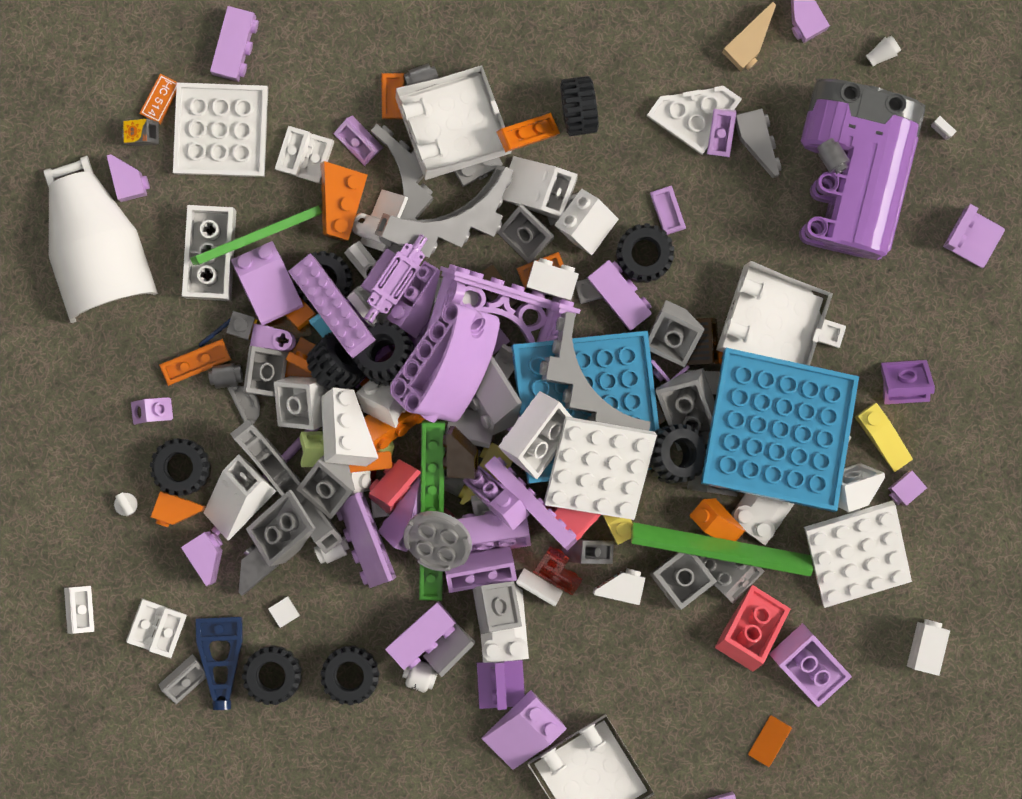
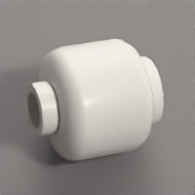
[402,661,438,693]

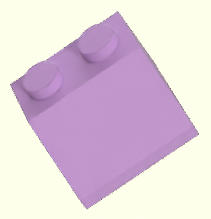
[181,531,223,586]

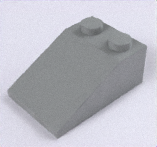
[246,490,315,567]

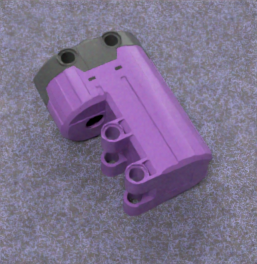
[799,78,925,260]

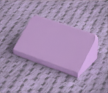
[707,109,736,157]
[333,115,384,166]

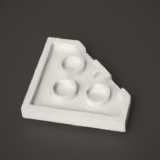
[647,86,742,155]

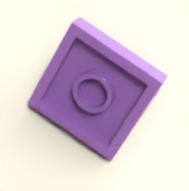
[881,360,935,404]
[477,660,525,710]

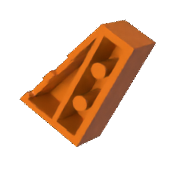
[320,161,368,241]

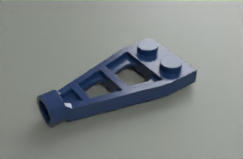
[196,617,243,710]

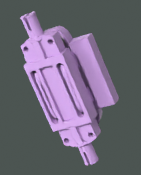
[360,234,428,324]

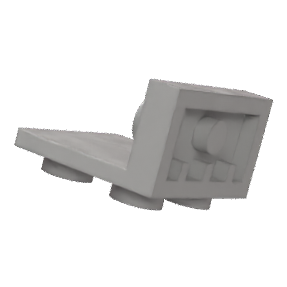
[702,557,765,604]

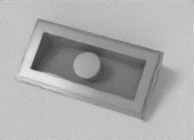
[158,654,206,704]

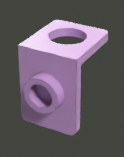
[651,359,690,383]
[131,398,173,425]

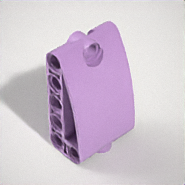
[390,302,500,423]

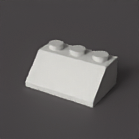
[498,391,573,479]

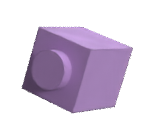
[888,471,927,506]

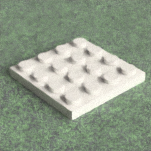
[173,83,268,177]
[544,416,657,520]
[804,501,912,608]

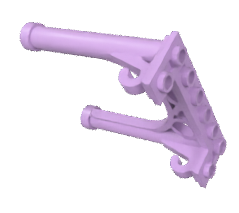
[427,264,581,431]

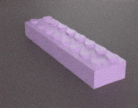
[288,253,376,358]
[484,456,577,551]

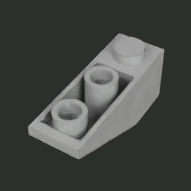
[735,109,782,178]

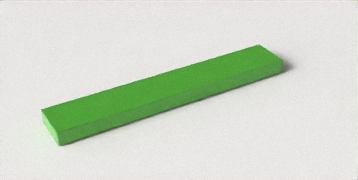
[190,205,322,266]

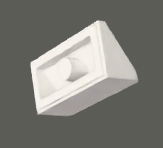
[516,568,563,606]
[64,586,94,634]

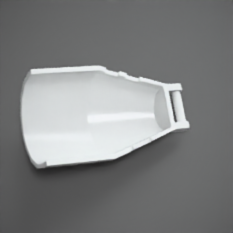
[44,156,158,323]

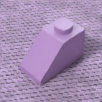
[107,154,150,202]

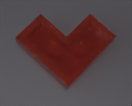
[534,546,583,595]

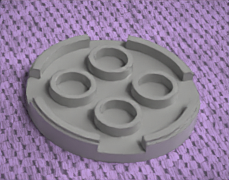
[403,511,472,571]

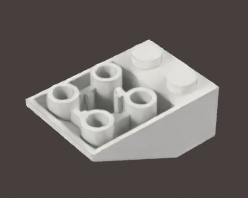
[502,156,578,220]
[204,454,276,541]

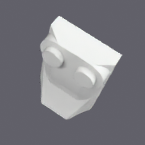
[731,493,794,545]
[481,583,529,663]

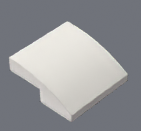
[275,126,334,184]
[126,599,187,658]

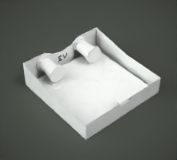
[395,65,512,180]
[716,261,833,366]
[528,714,654,799]

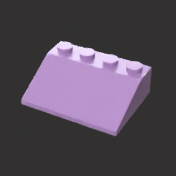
[336,492,396,588]

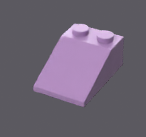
[231,241,304,325]
[769,623,852,707]
[482,690,567,770]

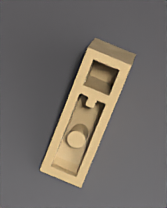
[722,2,776,71]

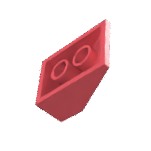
[715,585,791,672]

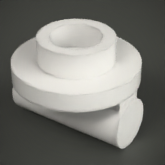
[114,492,138,517]

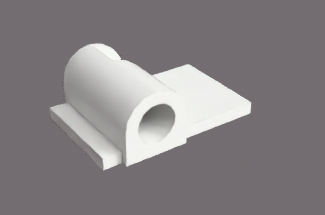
[352,189,408,252]

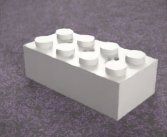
[182,205,236,301]

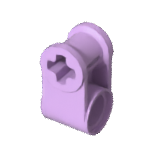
[250,324,296,352]

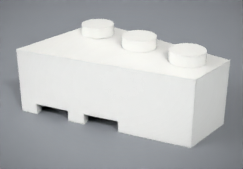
[356,380,406,428]
[321,388,378,466]

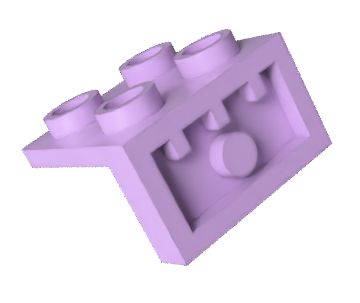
[943,204,1005,268]

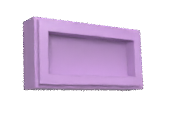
[650,185,686,235]

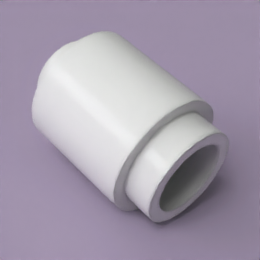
[314,536,350,564]

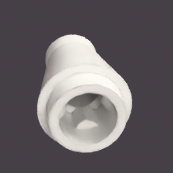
[866,36,901,66]

